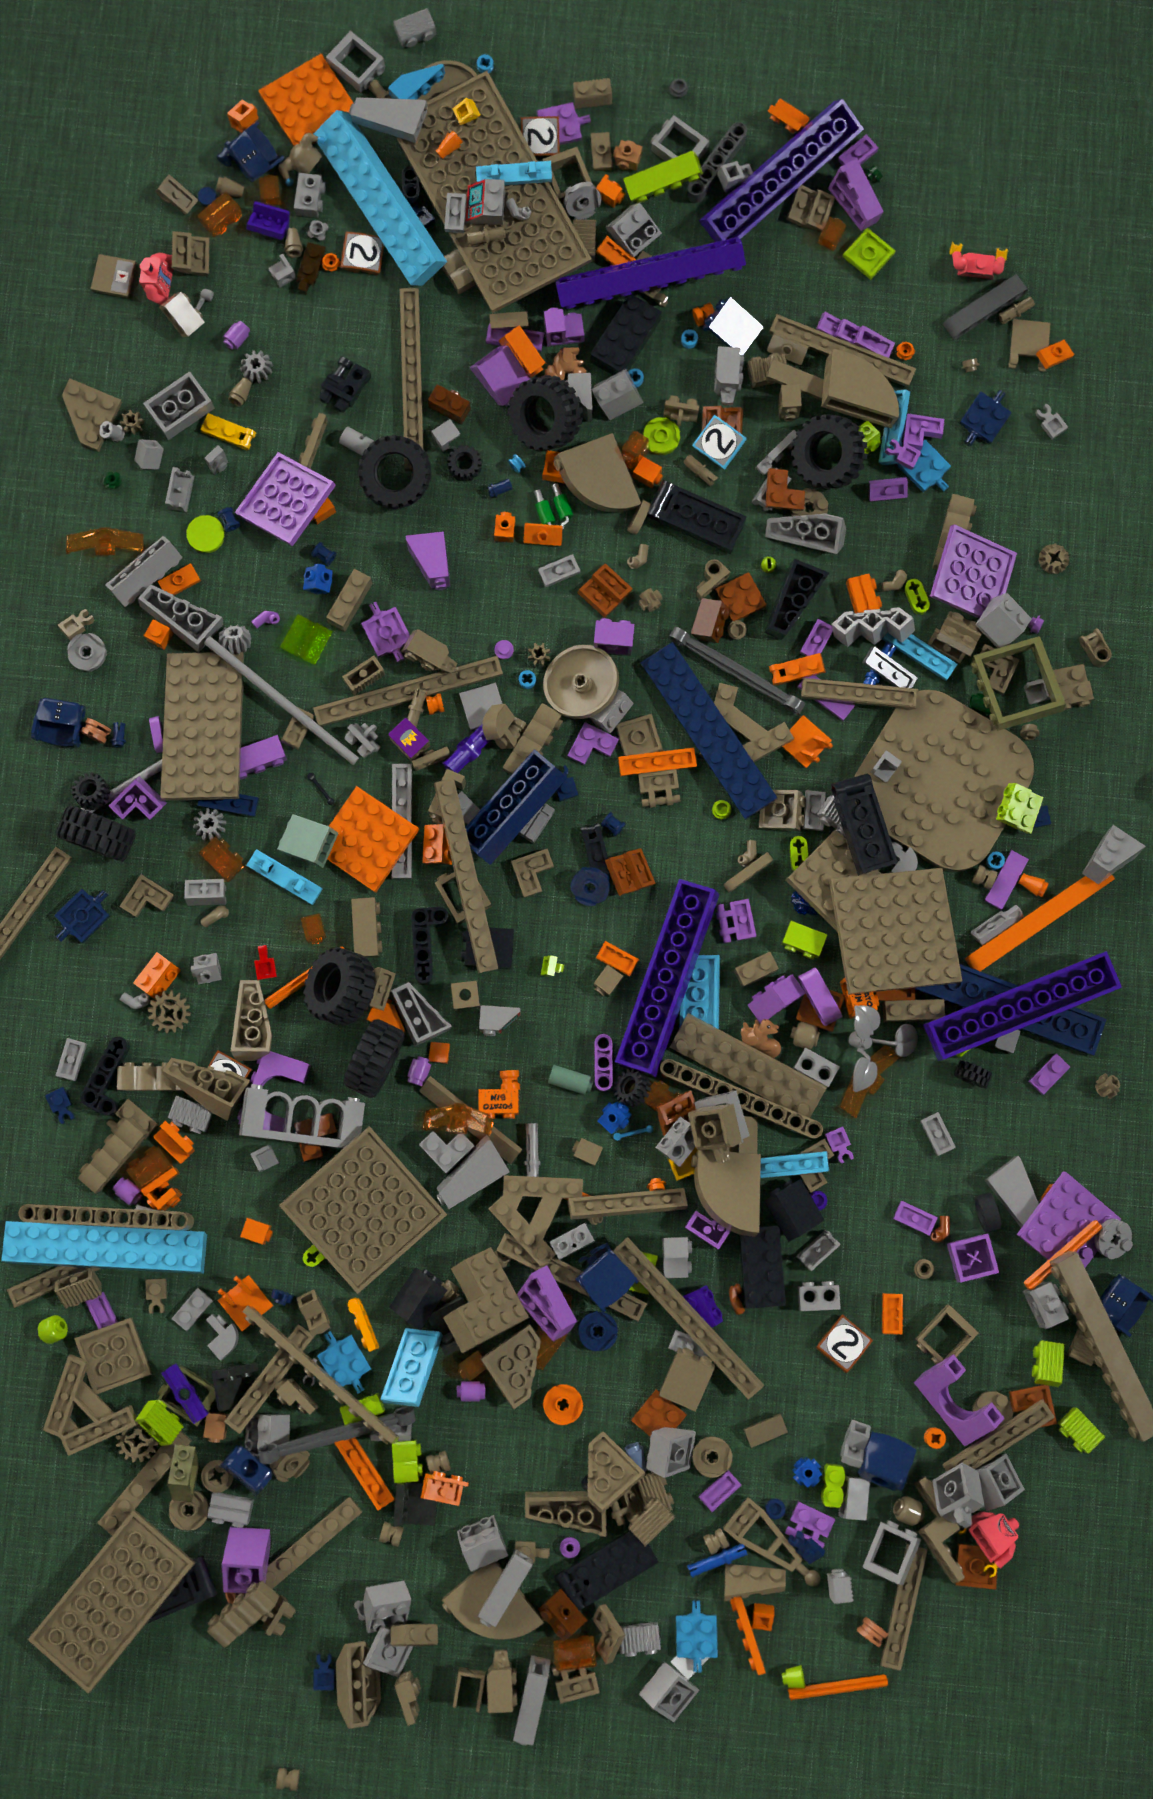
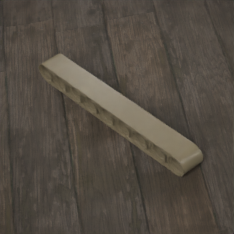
[659,1059,823,1139]
[19,1204,194,1231]

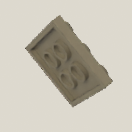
[74,1317,152,1394]

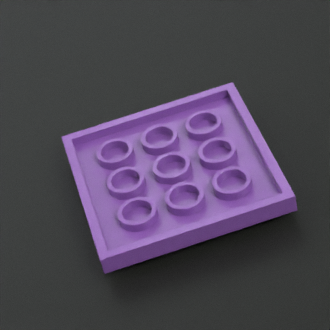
[235,452,336,547]
[930,524,1017,618]
[1017,1171,1121,1268]

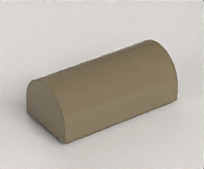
[928,628,965,663]

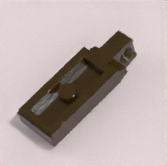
[297,242,326,295]

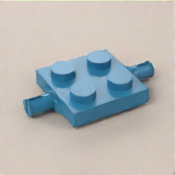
[897,440,951,492]
[317,1331,371,1394]
[676,1600,718,1672]

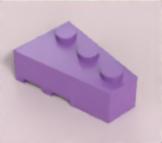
[828,158,884,231]
[517,1265,577,1341]

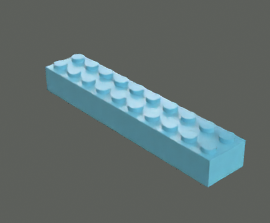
[313,110,447,286]
[1,1221,207,1274]

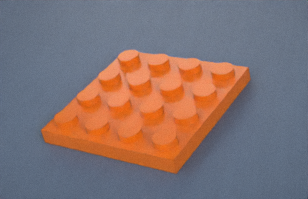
[258,54,354,147]
[327,786,420,892]

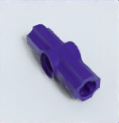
[443,724,490,773]
[161,1363,209,1424]

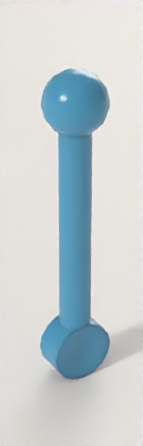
[613,1125,654,1141]

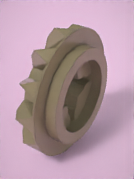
[1039,543,1070,574]
[201,1460,234,1493]

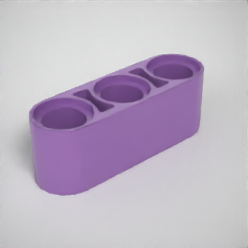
[798,968,842,1026]
[594,1034,613,1092]

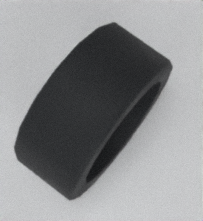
[974,1193,1001,1232]

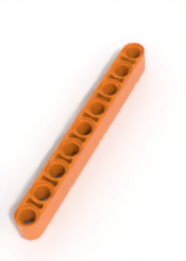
[965,875,1115,971]

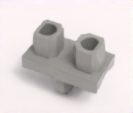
[344,723,381,757]

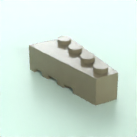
[525,1491,606,1537]

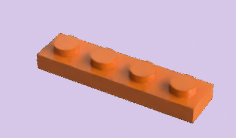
[618,748,697,777]
[335,1437,395,1511]
[730,1596,766,1675]

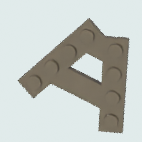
[699,683,794,762]
[489,1175,583,1268]
[43,1354,138,1456]

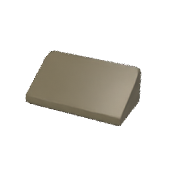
[743,1414,788,1448]

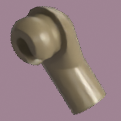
[627,544,649,569]
[882,570,907,592]
[738,840,757,867]
[201,905,229,927]

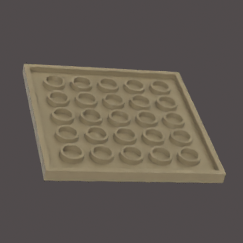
[829,868,962,995]
[279,1126,447,1294]

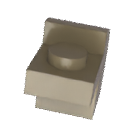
[483,704,518,749]
[297,1289,330,1337]

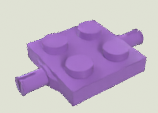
[537,102,591,145]
[361,602,410,663]

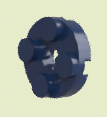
[571,867,610,906]
[578,1311,618,1351]

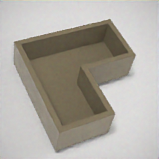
[443,1247,529,1353]

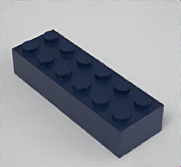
[465,749,567,865]

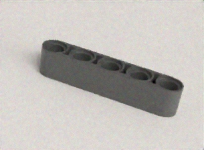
[688,122,747,203]
[943,274,1028,340]

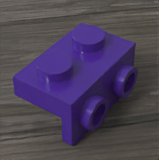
[247,201,290,240]
[683,1285,723,1328]

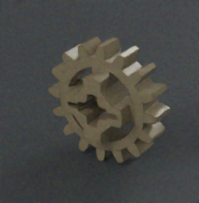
[148,990,191,1033]
[116,1424,159,1462]

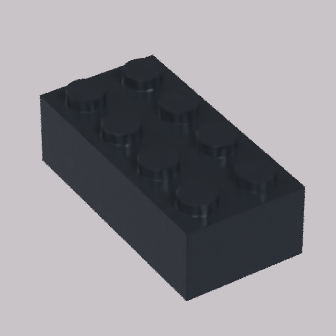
[590,294,662,375]
[739,1226,786,1309]

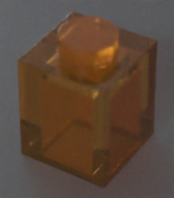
[259,175,282,206]
[818,217,846,251]
[301,913,327,945]
[458,1350,486,1381]

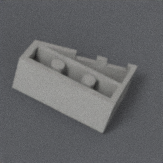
[1082,825,1146,884]
[389,982,452,1046]

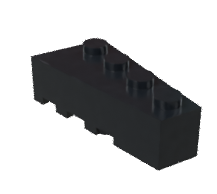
[764,559,829,640]

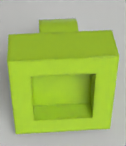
[541,955,564,977]

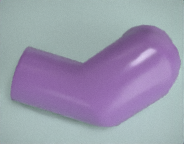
[251,611,280,628]

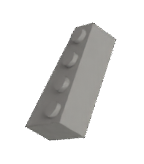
[138,585,223,652]

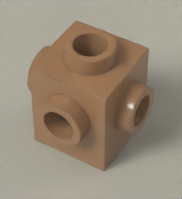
[613,140,642,171]

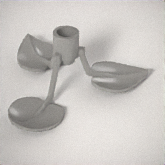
[849,1005,918,1092]

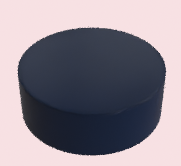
[198,187,217,207]
[765,1498,785,1519]

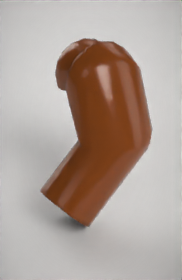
[930,1216,950,1243]
[729,1284,745,1315]

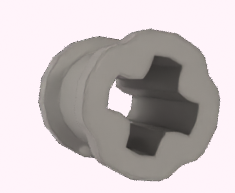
[99,421,125,442]

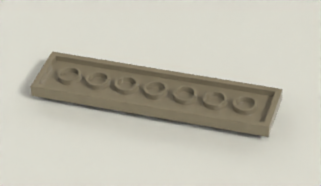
[670,1013,827,1118]

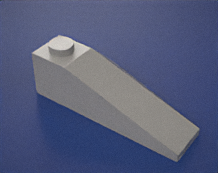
[765,514,846,554]

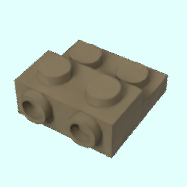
[936,611,982,656]
[1053,664,1094,711]
[759,790,806,831]
[275,1378,319,1415]
[395,1671,421,1726]

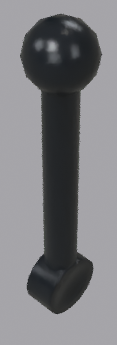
[307,773,335,805]

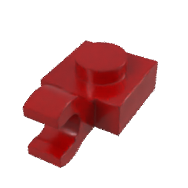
[254,945,277,980]

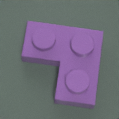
[903,413,944,451]
[567,722,619,765]

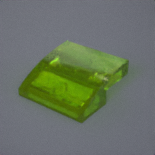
[279,614,333,665]

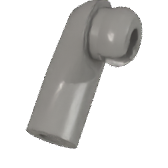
[505,198,531,220]
[120,993,149,1009]

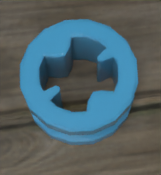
[477,55,493,73]
[681,329,698,349]
[628,368,644,387]
[508,454,526,473]
[519,670,536,689]
[986,852,1005,870]

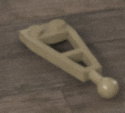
[723,1497,821,1587]

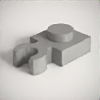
[1035,404,1068,440]

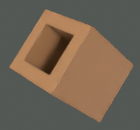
[203,1412,229,1443]

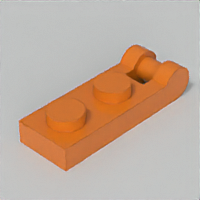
[769,653,825,686]

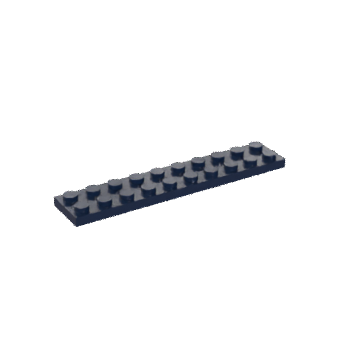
[641,642,777,820]
[912,964,1107,1056]

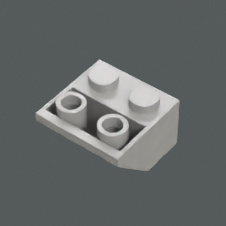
[605,203,662,257]
[245,1414,290,1456]
[457,1515,508,1572]
[363,1581,412,1633]

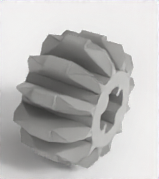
[240,350,273,383]
[219,624,251,655]
[193,808,227,841]

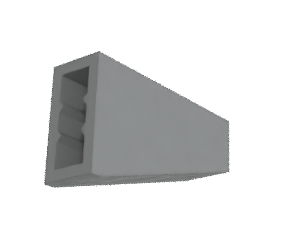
[349,98,428,143]
[436,1135,510,1209]
[984,1156,1039,1228]
[478,1549,533,1627]
[513,1655,551,1745]

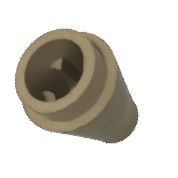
[216,176,245,197]
[284,228,303,258]
[228,377,252,407]

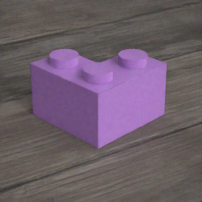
[544,308,584,347]
[109,776,167,820]
[748,974,805,1024]
[684,1211,730,1249]

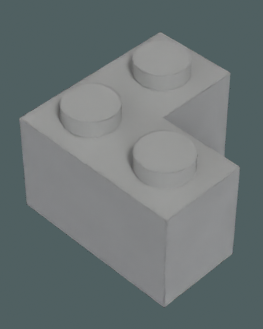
[419,1131,475,1174]
[662,1237,692,1278]

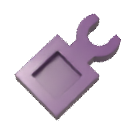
[885,439,921,470]
[824,1127,853,1164]

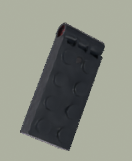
[647,480,747,554]
[831,773,898,876]
[554,1530,659,1611]
[146,1556,217,1624]

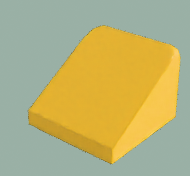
[453,98,481,125]

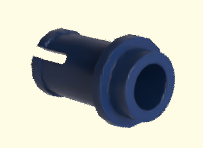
[487,479,513,498]
[110,722,126,748]

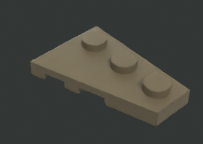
[724,1564,786,1601]

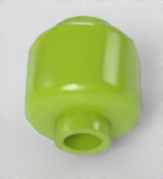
[38,1315,68,1344]

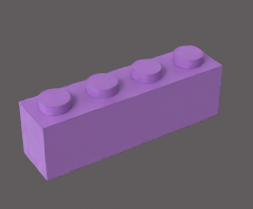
[240,735,287,780]

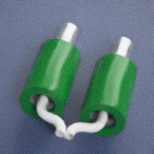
[534,484,574,529]

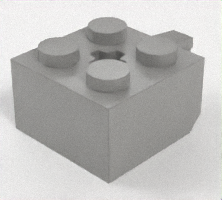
[714,346,744,405]
[1023,1281,1069,1329]
[932,1462,984,1528]

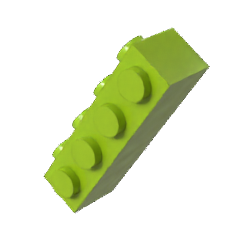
[624,150,703,203]

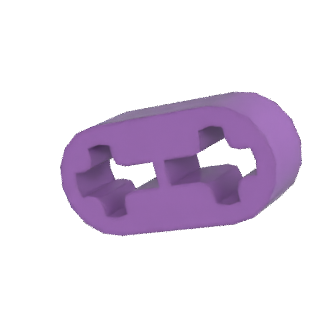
[149,716,163,753]

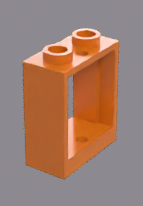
[498,325,545,378]

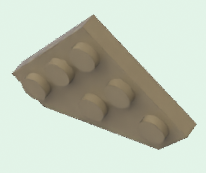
[62,379,122,452]
[480,1324,541,1409]
[587,1431,645,1514]

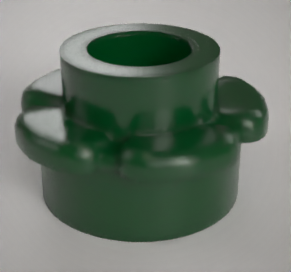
[866,165,883,183]
[103,471,122,489]

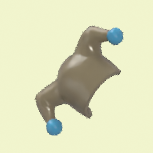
[278,133,325,186]

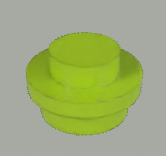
[712,800,731,819]

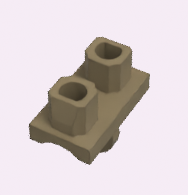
[663,395,699,426]
[260,1595,296,1636]

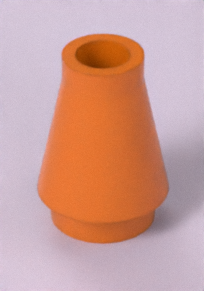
[435,131,463,159]
[1019,873,1049,897]

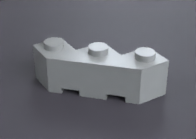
[832,608,915,647]

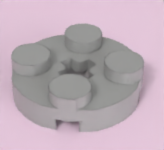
[564,181,601,220]
[67,633,107,672]
[1095,1218,1133,1259]

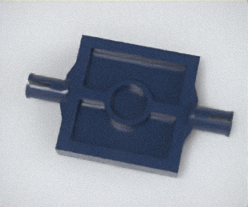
[959,390,1012,446]
[54,889,110,943]

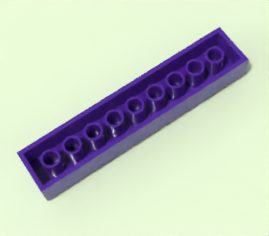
[699,98,864,242]
[556,237,746,309]
[615,879,719,1077]
[923,951,1122,1061]

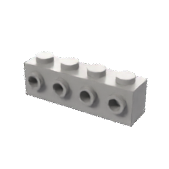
[106,536,183,607]

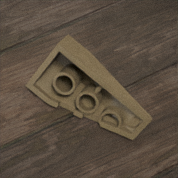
[231,980,272,1061]
[162,1058,250,1121]

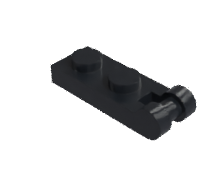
[580,823,610,876]

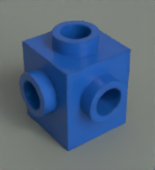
[303,564,333,595]
[597,1101,632,1134]
[792,1457,822,1488]

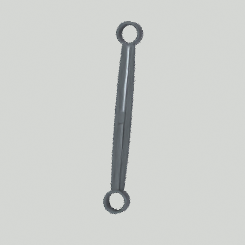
[669,627,806,715]
[258,1406,416,1464]

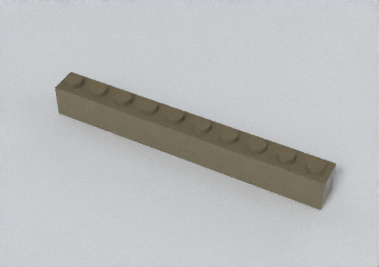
[1050,1251,1153,1442]

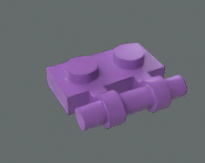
[716,899,757,944]
[785,1501,835,1548]

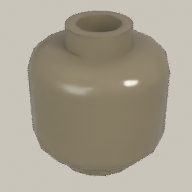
[790,1022,820,1050]
[893,1496,925,1526]

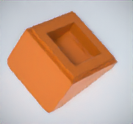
[429,1042,450,1064]
[751,1603,774,1631]

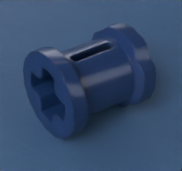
[216,141,233,167]
[217,507,240,532]
[311,542,336,567]
[601,812,626,837]

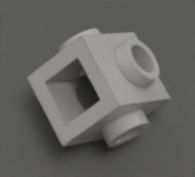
[191,953,222,984]

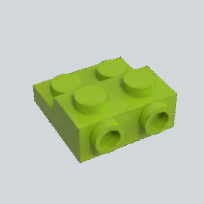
[996,783,1044,834]

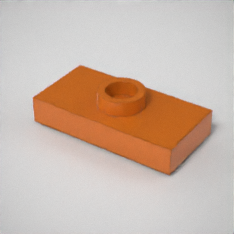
[595,236,636,266]
[1036,339,1074,369]
[524,523,563,546]
[158,563,201,596]
[596,941,639,977]
[141,1168,180,1196]
[882,1293,903,1334]

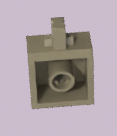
[401,629,457,674]
[688,1104,742,1163]
[487,1650,517,1713]

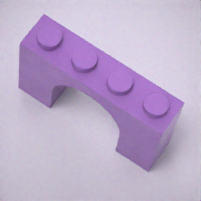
[237,1051,311,1132]
[914,1354,1005,1446]

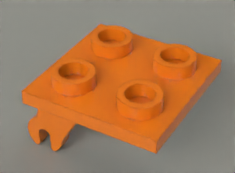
[782,715,833,768]
[218,1275,274,1331]

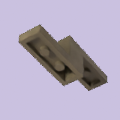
[913,1477,965,1583]

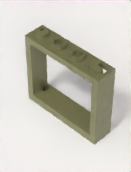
[971,636,1066,731]

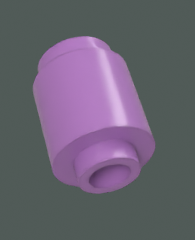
[223,321,250,350]
[407,1056,431,1086]
[113,1177,143,1206]
[457,1381,485,1402]

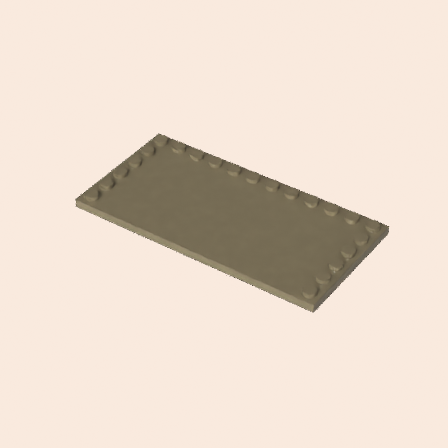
[395,71,592,313]

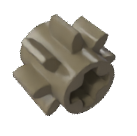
[120,410,145,435]
[639,588,662,612]
[528,643,550,667]
[1095,1073,1120,1099]
[441,1279,460,1303]

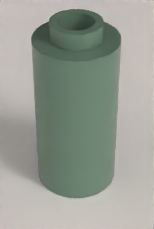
[548,1065,593,1095]

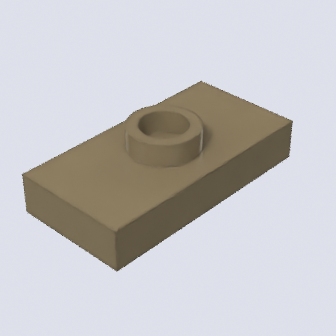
[591,132,612,171]
[767,332,809,365]
[281,707,315,750]
[412,747,450,771]

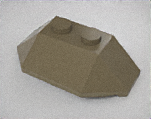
[336,1641,381,1729]

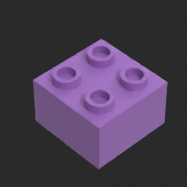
[594,618,634,656]
[947,1234,999,1283]

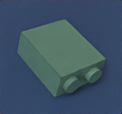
[277,814,338,868]

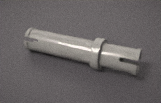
[525,1123,540,1177]

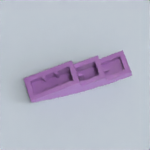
[816,312,895,358]

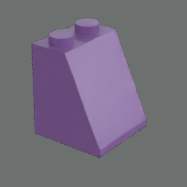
[470,345,530,406]
[406,532,450,590]
[222,1527,271,1593]

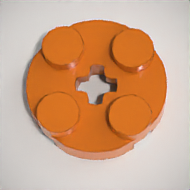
[543,1384,583,1425]

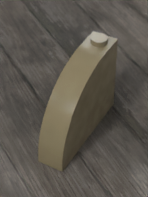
[821,348,899,428]
[554,433,641,512]
[691,1150,761,1237]
[442,1561,544,1639]

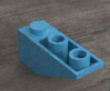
[388,64,445,100]

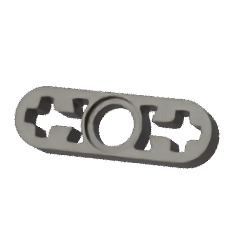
[723,852,773,893]

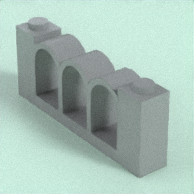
[239,1084,365,1149]

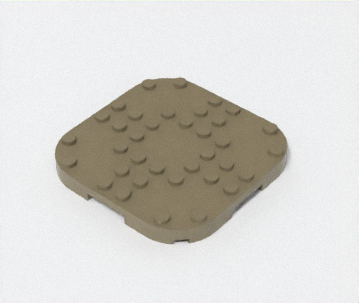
[854,690,1034,872]

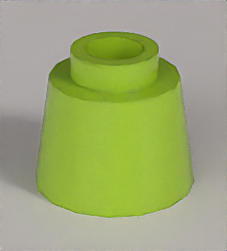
[782,1665,805,1688]

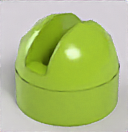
[761,557,776,573]

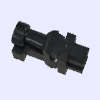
[319,356,372,413]

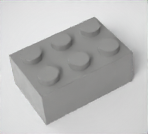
[143,372,215,440]

